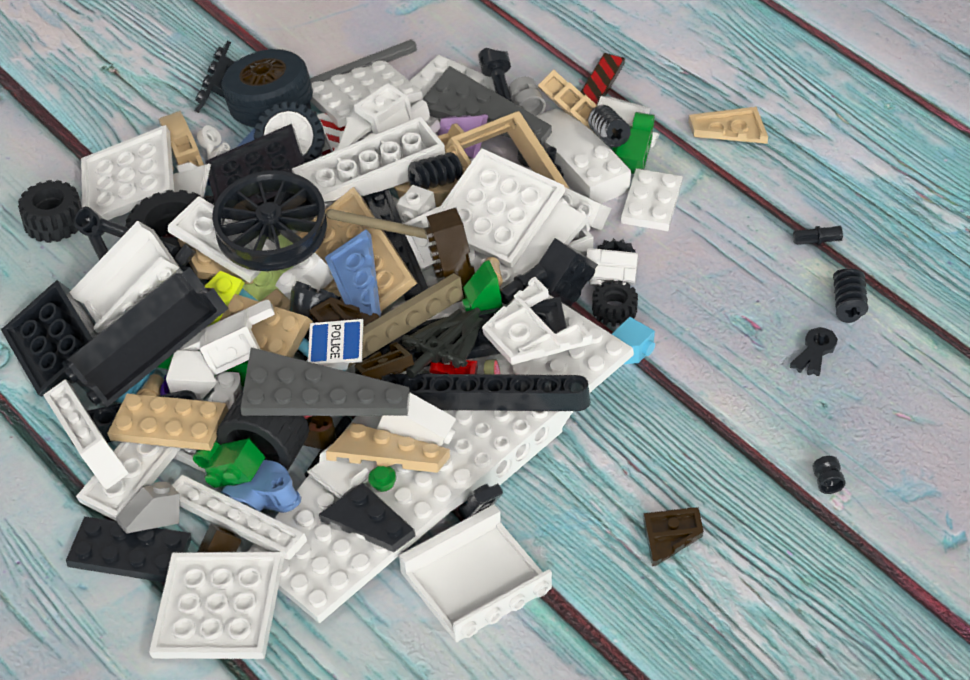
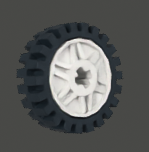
[254,102,325,160]

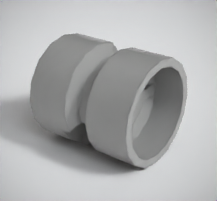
[508,76,546,116]

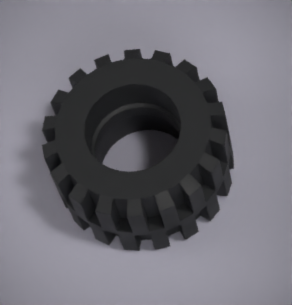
[18,180,82,243]

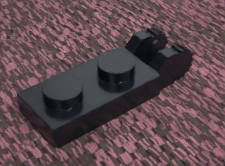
[458,483,503,521]

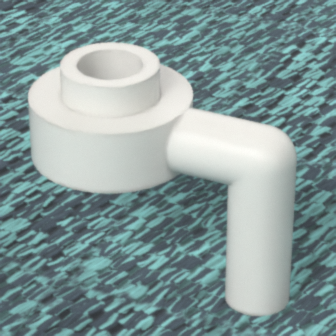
[197,125,230,160]

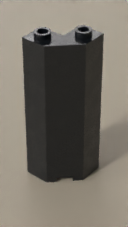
[61,267,229,408]

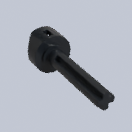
[478,48,511,101]

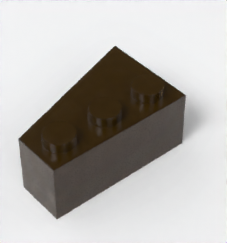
[424,207,475,303]

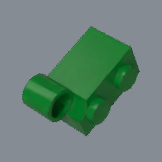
[613,112,655,174]
[193,439,265,488]

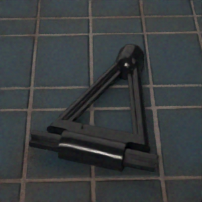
[74,206,196,270]

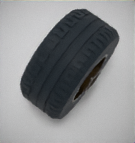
[221,49,313,127]

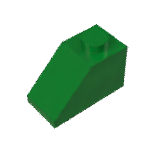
[461,260,503,312]

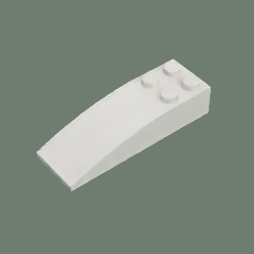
[536,108,631,204]
[292,117,445,201]

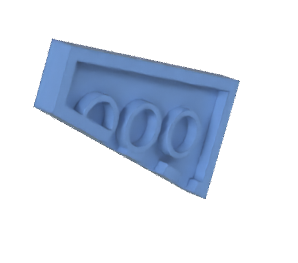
[325,230,381,317]

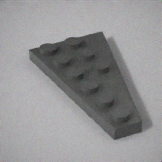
[422,66,552,146]
[241,347,410,416]

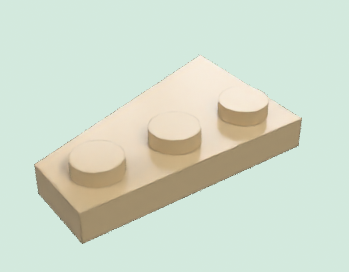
[688,107,768,144]

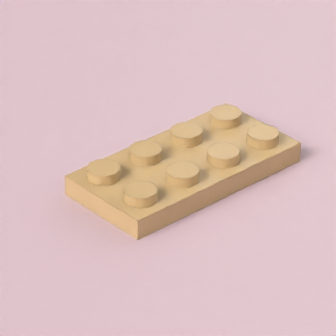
[219,294,313,358]
[108,394,228,451]

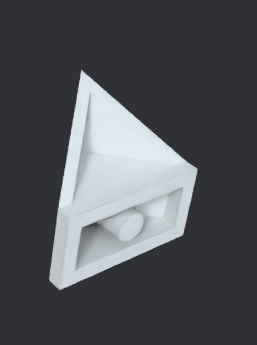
[166,349,217,401]

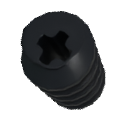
[588,105,631,147]
[408,152,463,190]
[833,269,869,323]

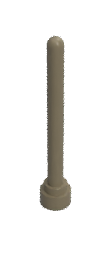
[326,209,432,243]

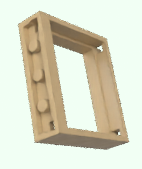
[445,111,569,188]

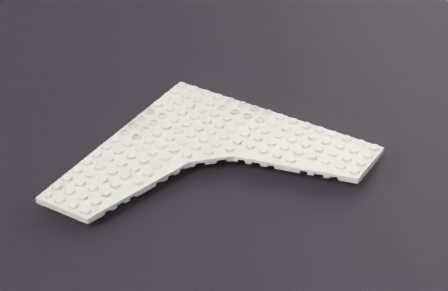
[248,195,634,623]

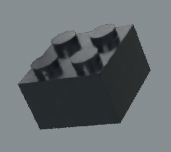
[538,238,598,306]

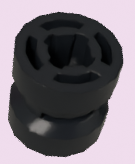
[812,456,846,494]

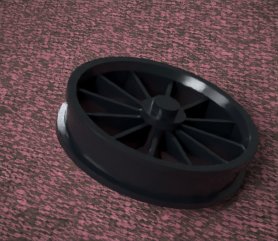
[212,171,327,271]

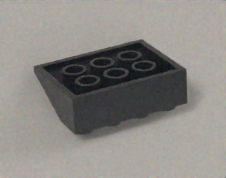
[1,280,98,397]

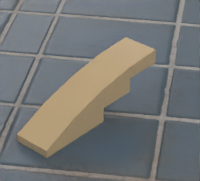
[538,70,597,131]

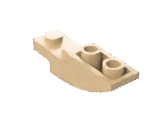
[158,111,204,167]

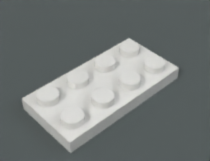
[168,196,276,283]
[76,442,181,521]

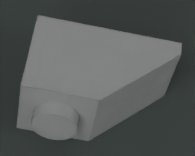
[116,482,180,533]

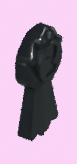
[790,327,838,376]

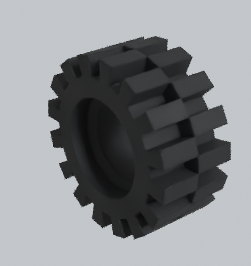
[592,280,638,327]

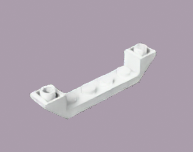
[43,379,129,490]

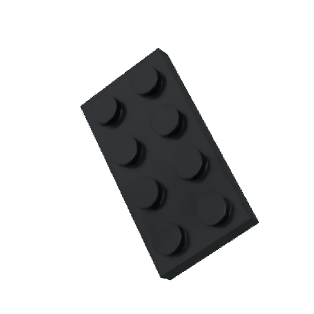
[66,516,192,583]

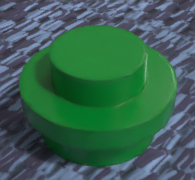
[368,466,396,492]

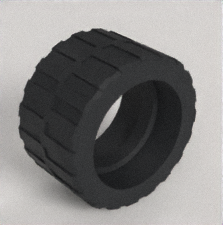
[216,392,309,471]

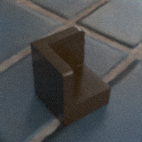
[197,523,242,553]

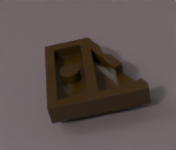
[309,297,379,327]
[354,342,414,380]
[643,507,704,566]

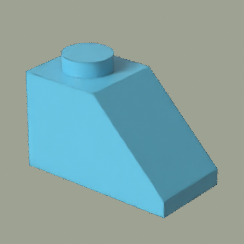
[612,317,655,364]

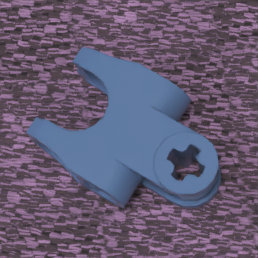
[220,460,301,513]

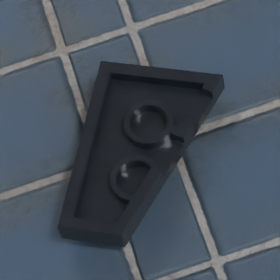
[319,482,416,552]

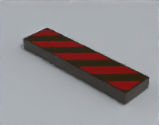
[581,52,625,105]

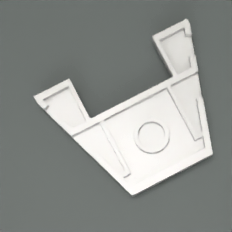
[482,277,593,365]

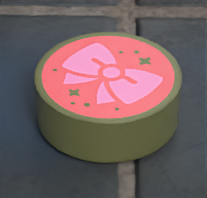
[484,359,500,374]

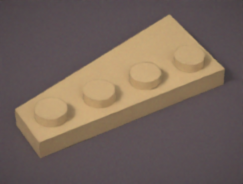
[326,423,450,473]

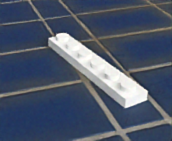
[172,475,307,560]

